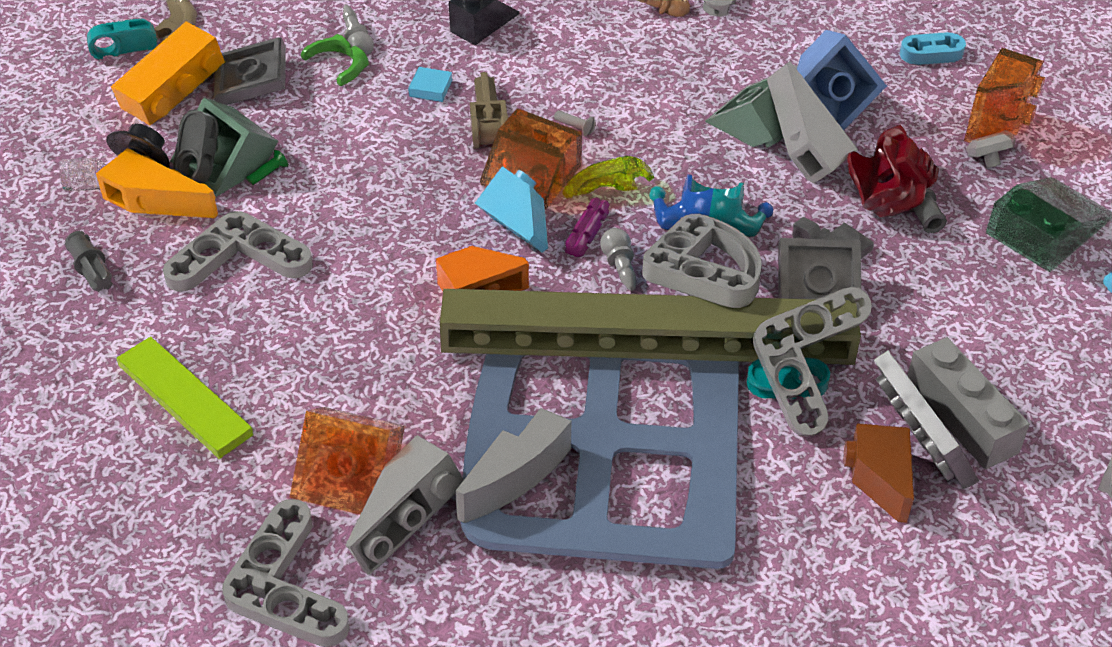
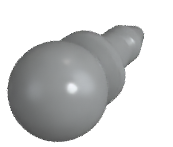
[343,5,374,55]
[600,228,636,291]

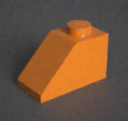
[436,246,529,291]

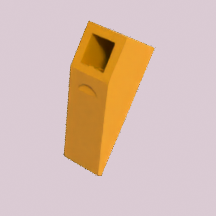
[96,148,218,218]

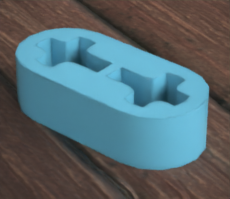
[900,32,966,65]

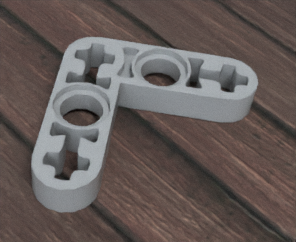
[163,211,313,292]
[753,287,872,437]
[222,499,350,647]

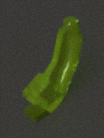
[562,155,655,199]

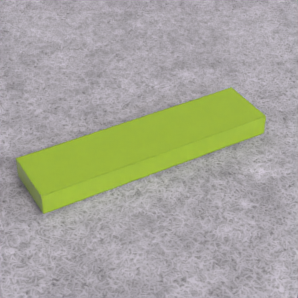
[116,336,254,459]

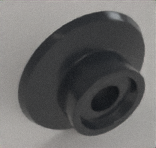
[106,124,170,168]

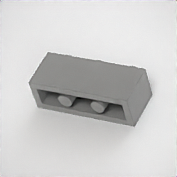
[907,337,1030,470]

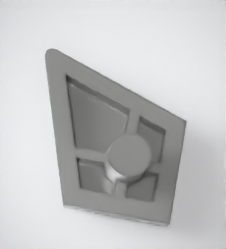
[966,130,1016,168]

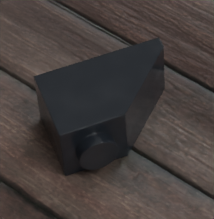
[448,0,519,45]

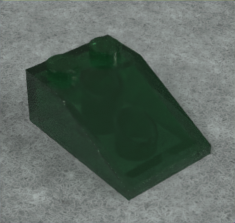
[986,177,1112,273]

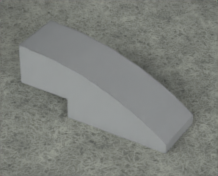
[456,408,572,523]

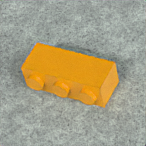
[111,21,225,125]

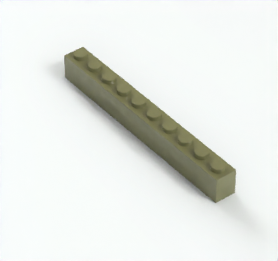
[440,289,861,365]

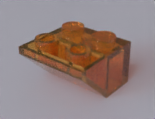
[480,108,582,210]

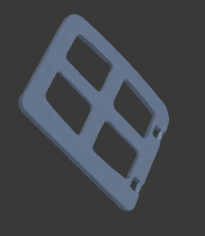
[460,354,739,569]

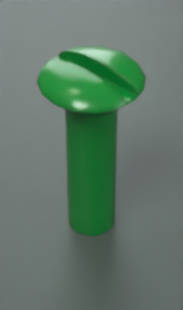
[246,150,289,185]

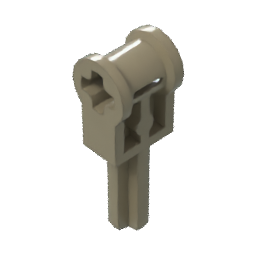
[470,72,510,149]

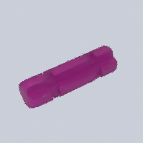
[564,197,610,257]

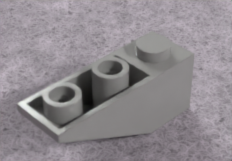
[767,61,858,183]
[346,435,464,575]

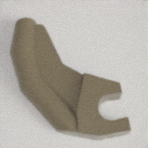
[155,0,197,41]

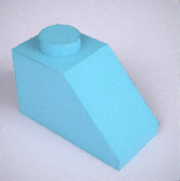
[475,166,548,253]

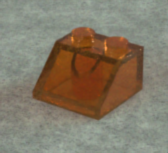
[964,48,1045,143]
[289,407,405,515]

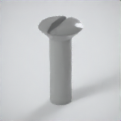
[554,110,596,137]

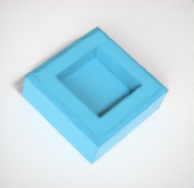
[408,67,453,102]

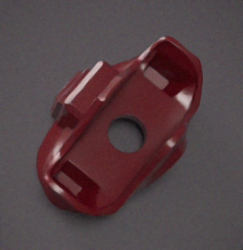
[847,125,939,217]

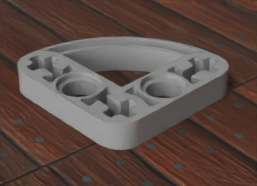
[642,214,762,308]

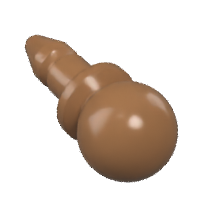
[637,0,690,17]

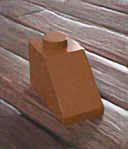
[843,423,914,523]

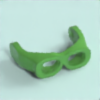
[301,34,369,86]

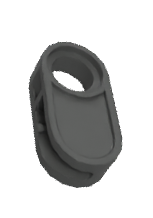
[173,109,218,184]

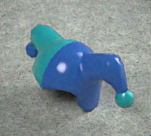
[649,174,774,237]

